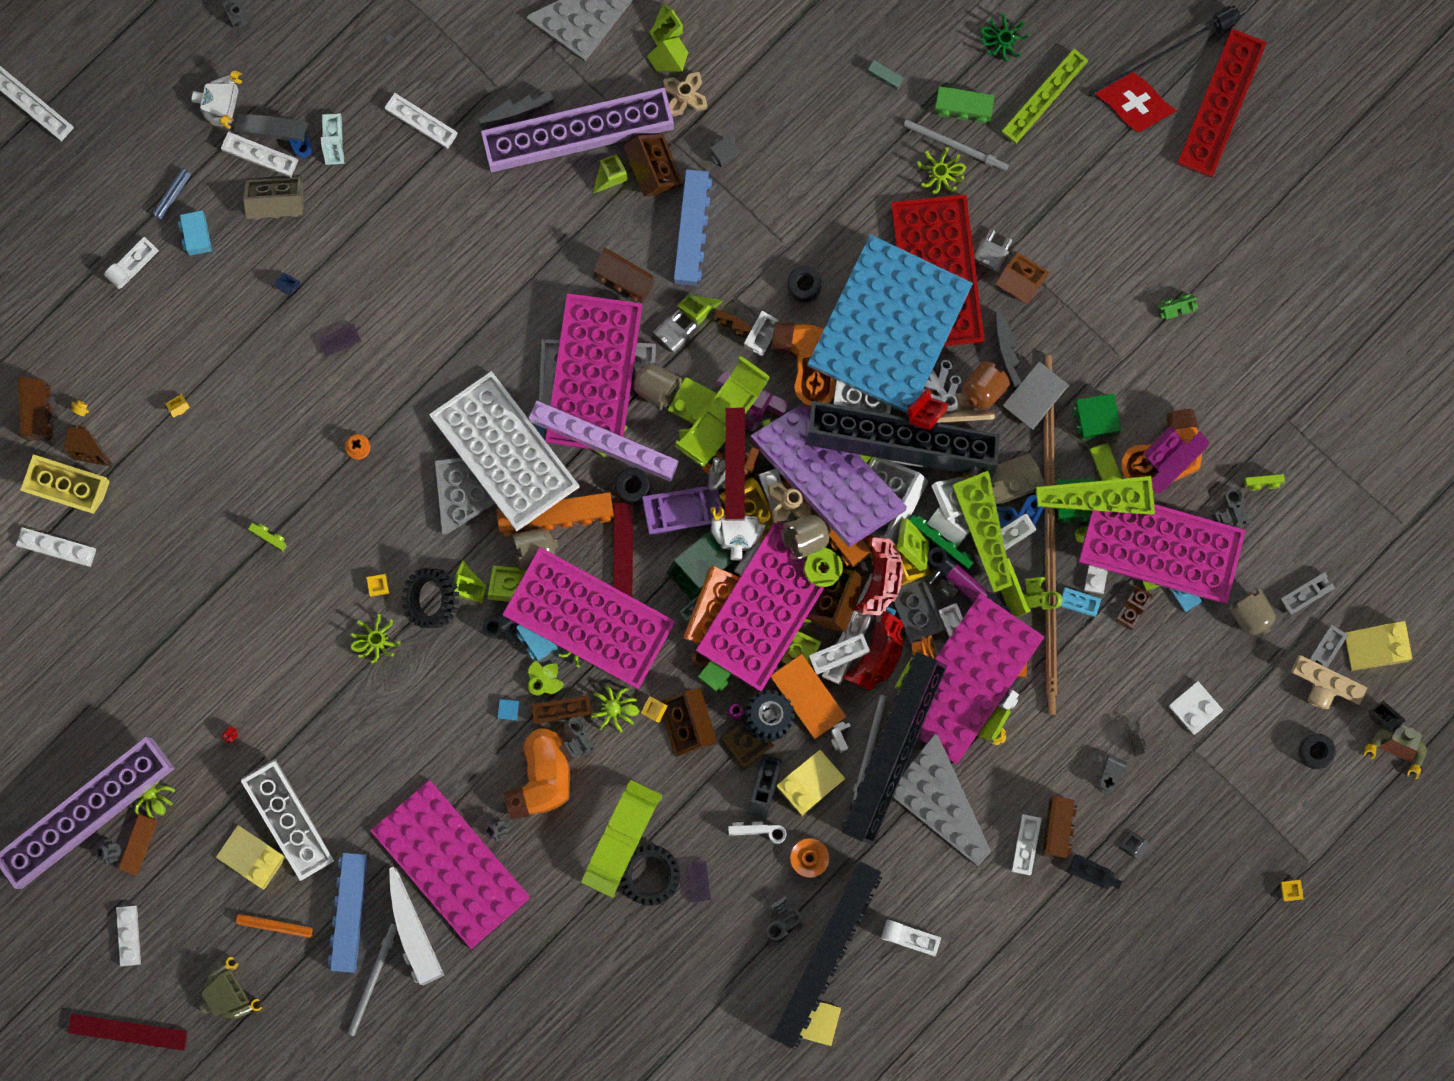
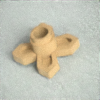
[663,72,707,117]
[768,483,812,523]

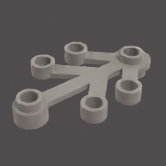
[921,360,961,413]

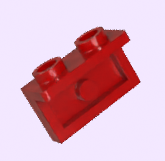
[908,388,948,430]

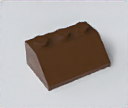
[623,134,684,197]
[593,247,654,304]
[17,377,53,441]
[64,425,112,467]
[806,569,866,632]
[660,688,717,757]
[1042,795,1077,859]

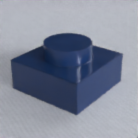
[274,273,301,295]

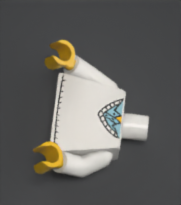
[192,71,242,129]
[710,506,771,561]

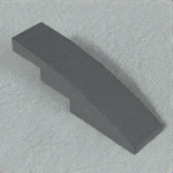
[478,90,554,128]
[233,114,308,142]
[995,309,1021,389]

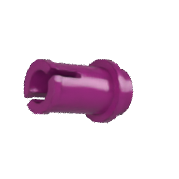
[728,704,744,720]

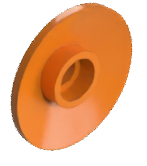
[790,838,829,878]

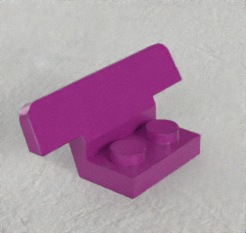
[715,373,788,432]
[1143,426,1209,494]

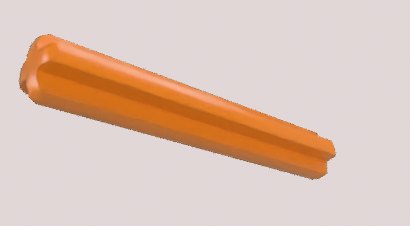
[236,914,313,938]

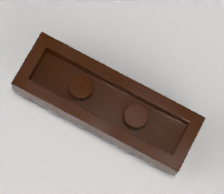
[531,695,592,724]

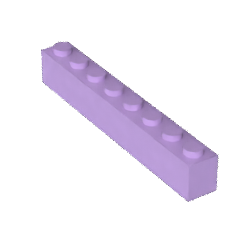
[529,401,678,482]

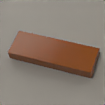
[118,814,158,876]

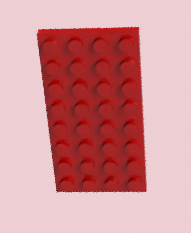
[891,194,984,347]

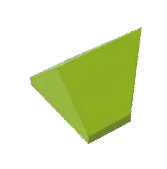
[649,3,683,46]
[647,37,689,72]
[593,154,627,194]
[677,293,724,327]
[454,561,487,603]

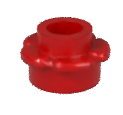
[221,725,239,743]

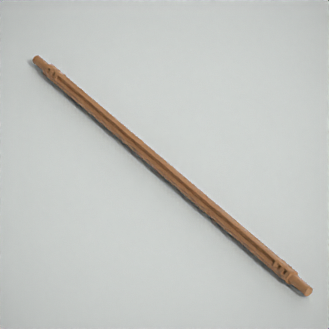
[1043,355,1057,715]

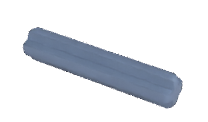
[153,169,191,219]

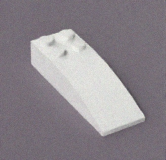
[241,759,334,881]
[389,867,445,985]

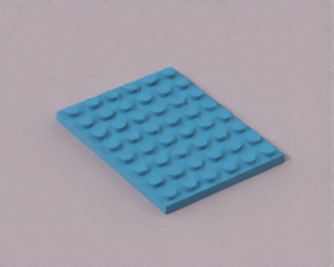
[807,234,973,414]

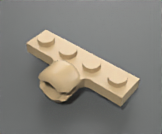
[1290,655,1367,710]

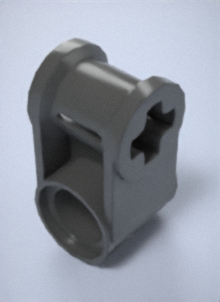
[1098,755,1127,794]

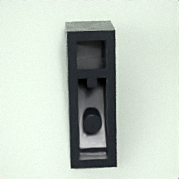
[748,755,782,819]

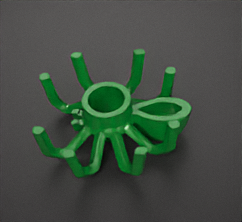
[981,13,1030,62]

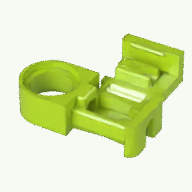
[1024,577,1062,612]

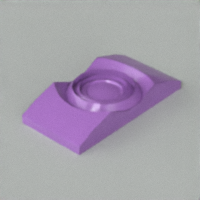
[642,486,721,535]

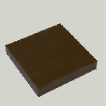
[720,721,774,769]

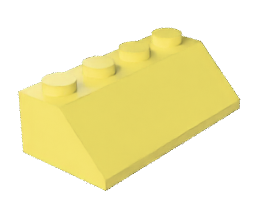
[20,455,110,514]

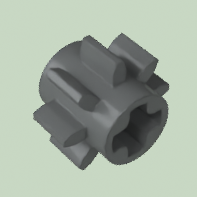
[485,816,509,842]
[96,839,121,864]

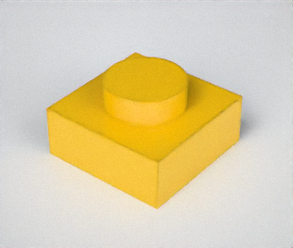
[165,394,190,418]
[366,574,389,597]
[641,696,668,723]
[1280,880,1304,902]

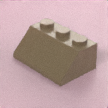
[243,177,304,220]
[990,453,1045,506]

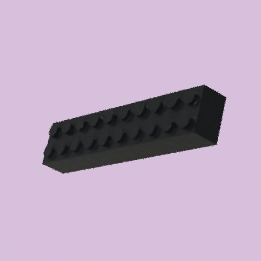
[805,401,1000,478]
[842,652,947,845]
[771,861,882,1049]

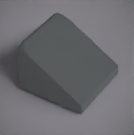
[1120,831,1150,860]

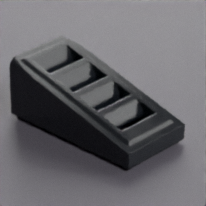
[1368,700,1405,732]

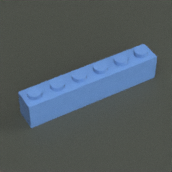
[674,170,712,286]
[328,853,368,973]

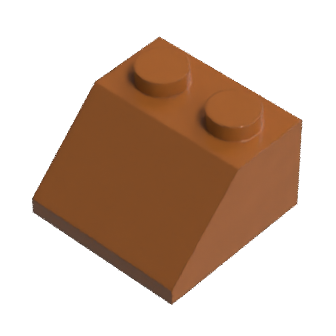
[996,252,1049,304]

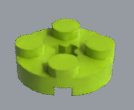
[803,548,843,587]

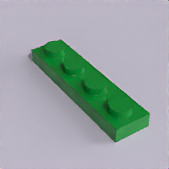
[909,515,973,571]

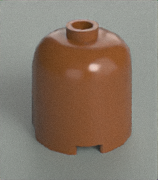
[962,361,1010,410]

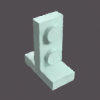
[321,113,345,165]

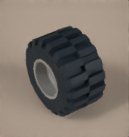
[743,690,795,743]

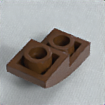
[715,310,751,337]
[1115,586,1153,631]

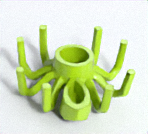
[917,147,966,194]
[351,614,401,663]
[590,685,640,733]
[135,782,175,818]

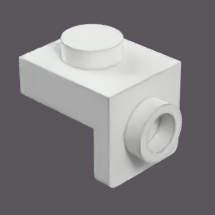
[998,690,1019,710]
[831,722,851,753]

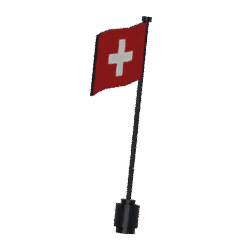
[1089,5,1241,133]

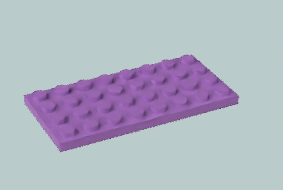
[749,403,907,547]

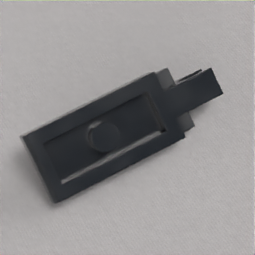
[1067,854,1122,889]

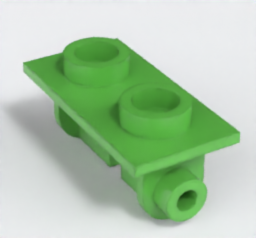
[1156,293,1198,320]

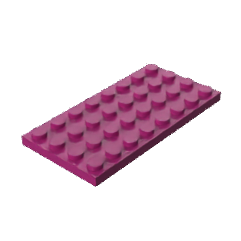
[545,293,643,450]
[1078,504,1246,604]
[695,522,828,692]
[502,547,675,689]
[918,593,1044,764]
[370,780,530,949]

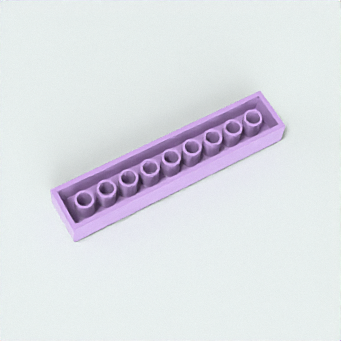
[481,88,674,173]
[0,737,175,889]

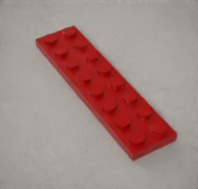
[1177,28,1267,178]

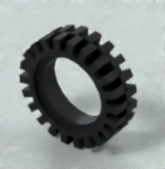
[402,568,459,628]
[620,844,680,906]

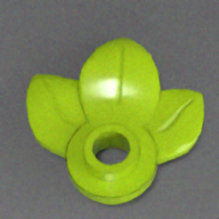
[528,661,564,695]

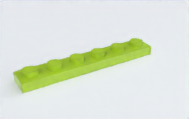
[1002,49,1088,144]

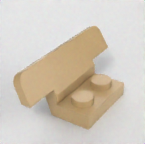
[936,393,995,423]

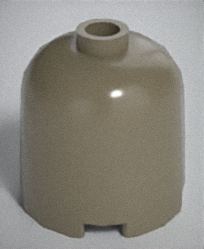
[633,363,682,410]
[781,515,831,560]
[512,528,559,570]
[1227,587,1276,636]

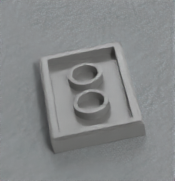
[1003,362,1069,430]

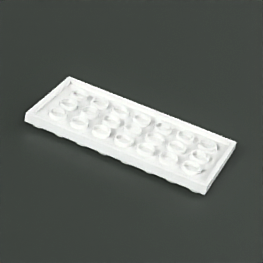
[429,371,579,531]

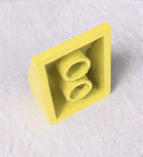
[1345,621,1412,671]
[776,750,845,817]
[216,825,286,890]

